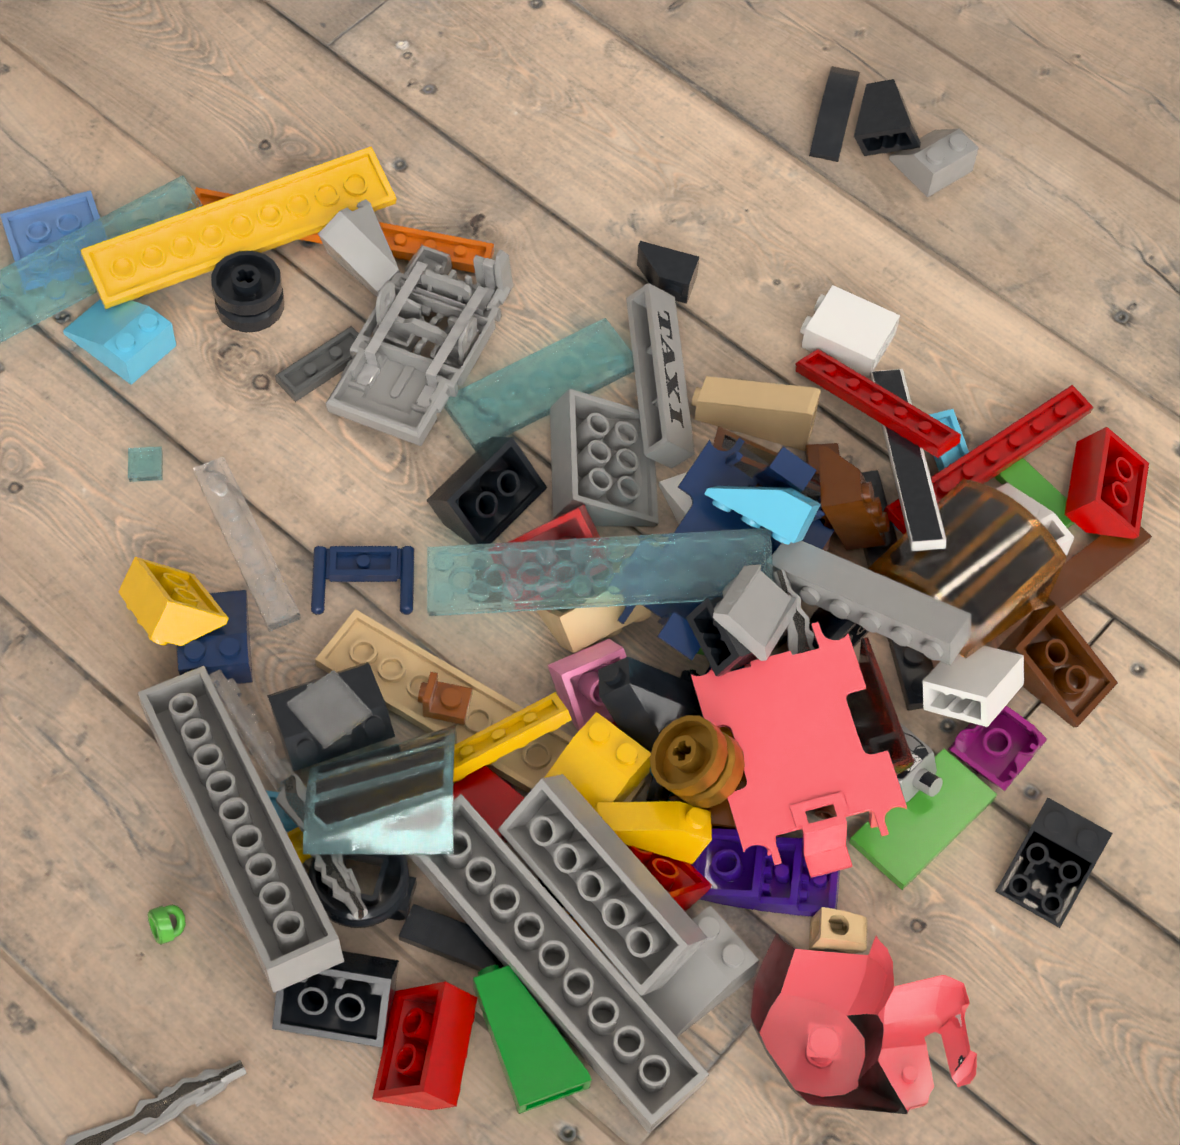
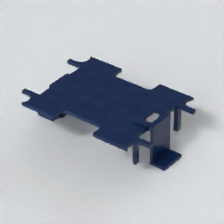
[609,438,835,675]

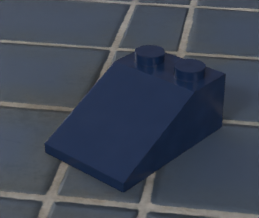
[177,590,253,686]

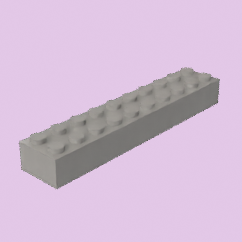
[138,666,344,993]
[404,794,709,1133]

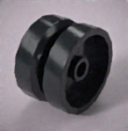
[211,251,284,333]

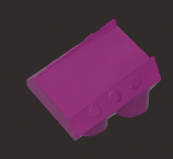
[948,705,1047,791]

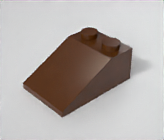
[997,604,1118,728]

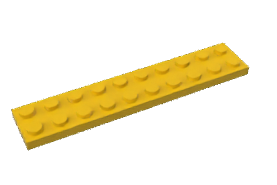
[80,146,397,309]

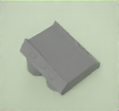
[713,565,797,661]

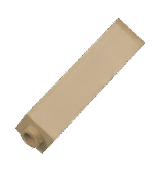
[691,376,821,451]

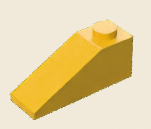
[594,801,712,864]

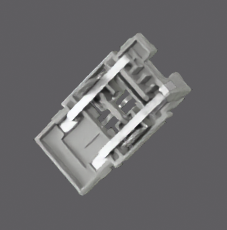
[326,245,514,446]

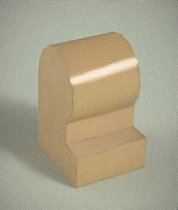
[809,907,868,953]

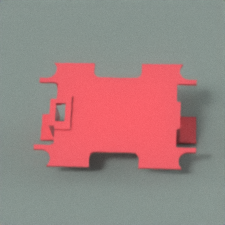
[691,622,907,878]

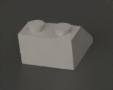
[889,129,979,198]

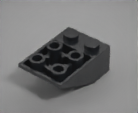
[995,798,1113,928]

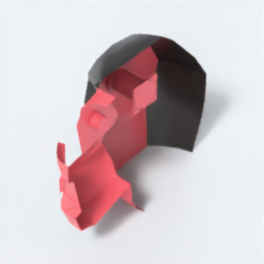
[750,933,977,1114]

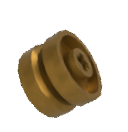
[650,715,745,808]

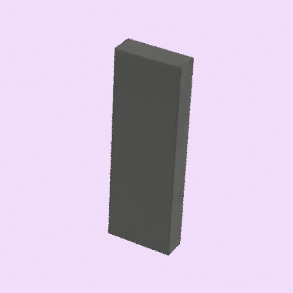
[275,326,359,402]

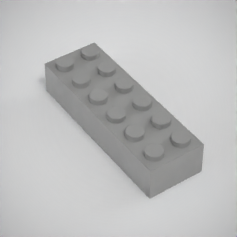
[498,774,708,996]

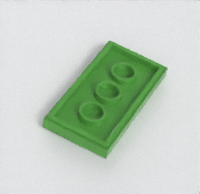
[849,749,997,890]

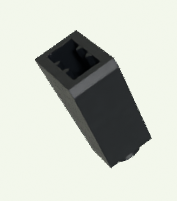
[854,79,921,156]

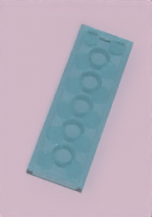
[444,318,635,451]

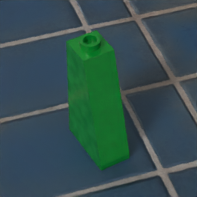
[473,965,592,1114]

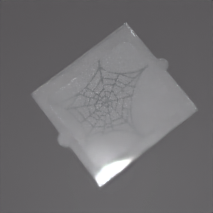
[287,670,372,749]

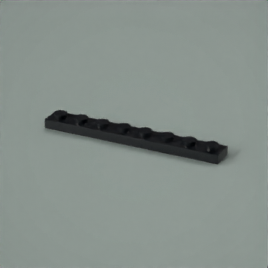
[861,470,934,711]

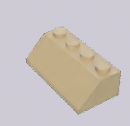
[534,545,661,653]

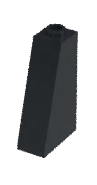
[686,597,802,676]

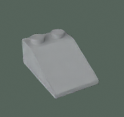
[627,905,759,1037]

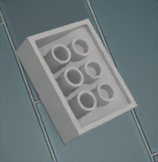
[550,388,659,527]

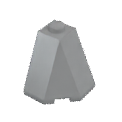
[318,199,400,298]

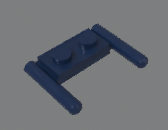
[311,546,415,615]

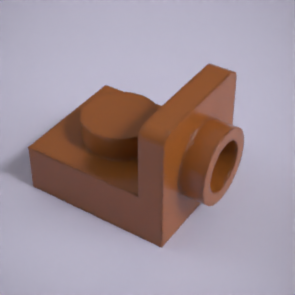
[418,672,473,725]

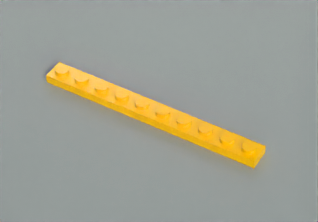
[287,692,572,863]

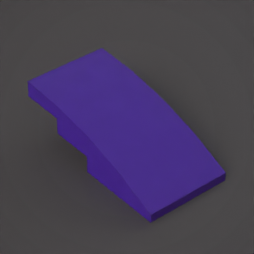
[691,828,840,917]

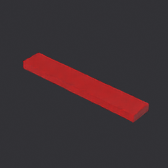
[796,349,961,458]

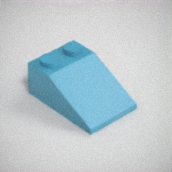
[63,299,177,385]

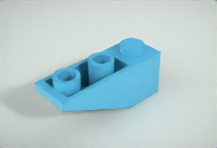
[705,486,821,545]

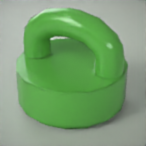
[148,905,186,945]

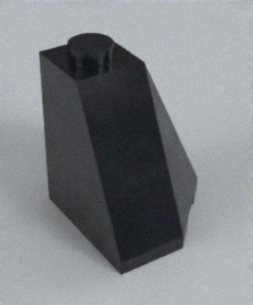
[598,657,703,767]

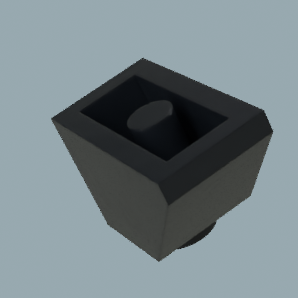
[637,241,699,304]

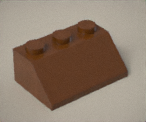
[819,445,890,551]

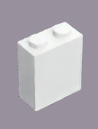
[800,285,900,378]
[923,641,1024,727]

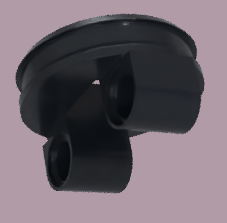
[307,827,417,928]

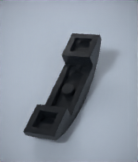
[809,66,860,162]

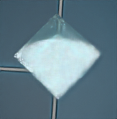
[128,446,163,482]

